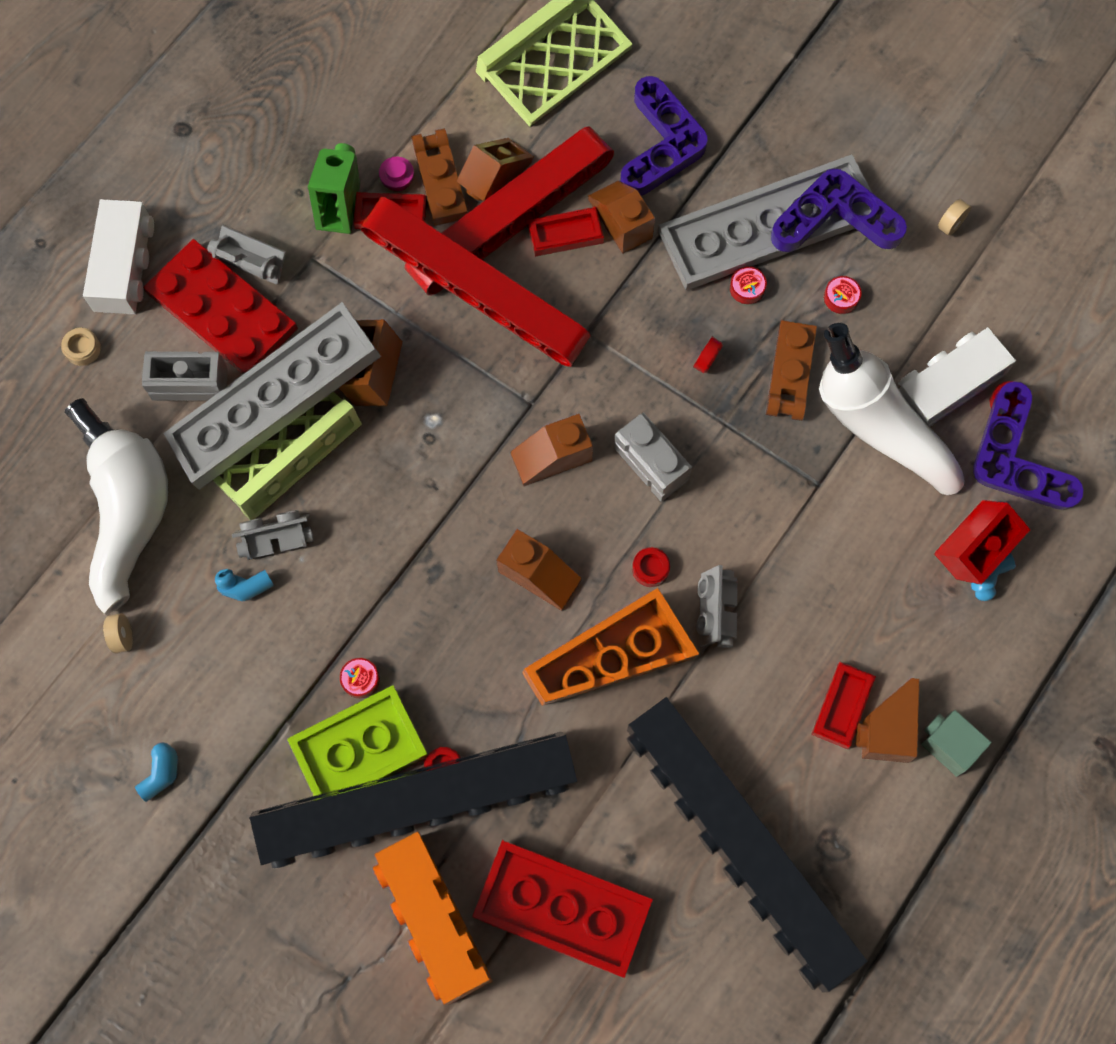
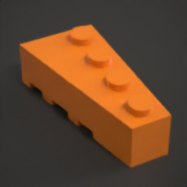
[522,588,699,706]
[373,831,493,1005]

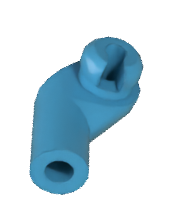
[971,553,1016,601]
[214,569,274,601]
[135,742,178,802]

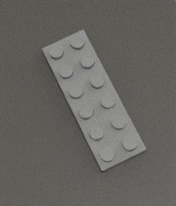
[658,154,880,291]
[163,302,381,490]

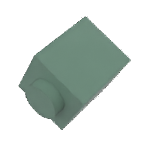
[921,710,992,777]

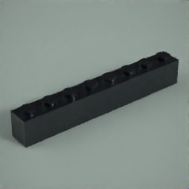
[626,697,868,993]
[249,732,577,868]

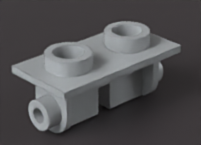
[207,225,286,284]
[231,510,314,560]
[696,565,738,648]

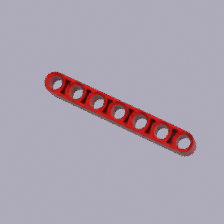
[404,126,614,296]
[360,197,591,367]

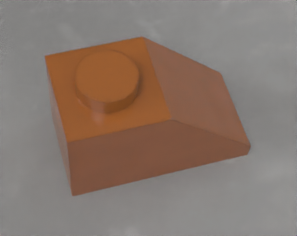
[457,138,534,201]
[588,181,655,254]
[510,414,593,486]
[496,529,582,611]
[856,678,919,763]

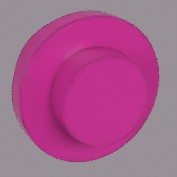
[379,156,414,191]

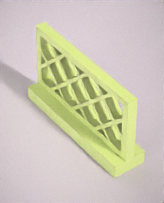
[476,0,633,127]
[213,392,362,520]

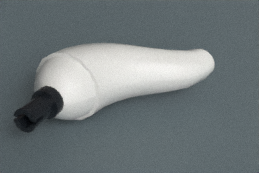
[819,323,965,495]
[65,398,168,615]

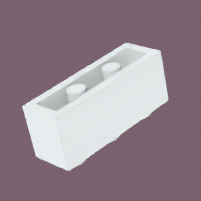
[83,199,154,314]
[898,327,1016,427]

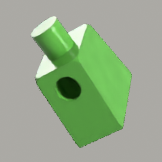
[308,143,360,234]

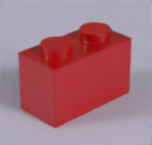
[934,500,1031,585]

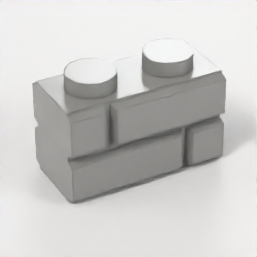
[142,351,228,401]
[614,412,692,502]

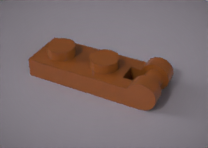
[411,128,468,226]
[766,320,817,421]

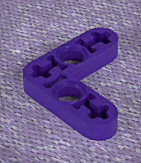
[620,76,708,196]
[771,168,907,252]
[973,382,1084,510]

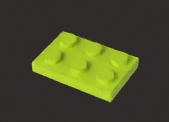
[287,685,428,796]

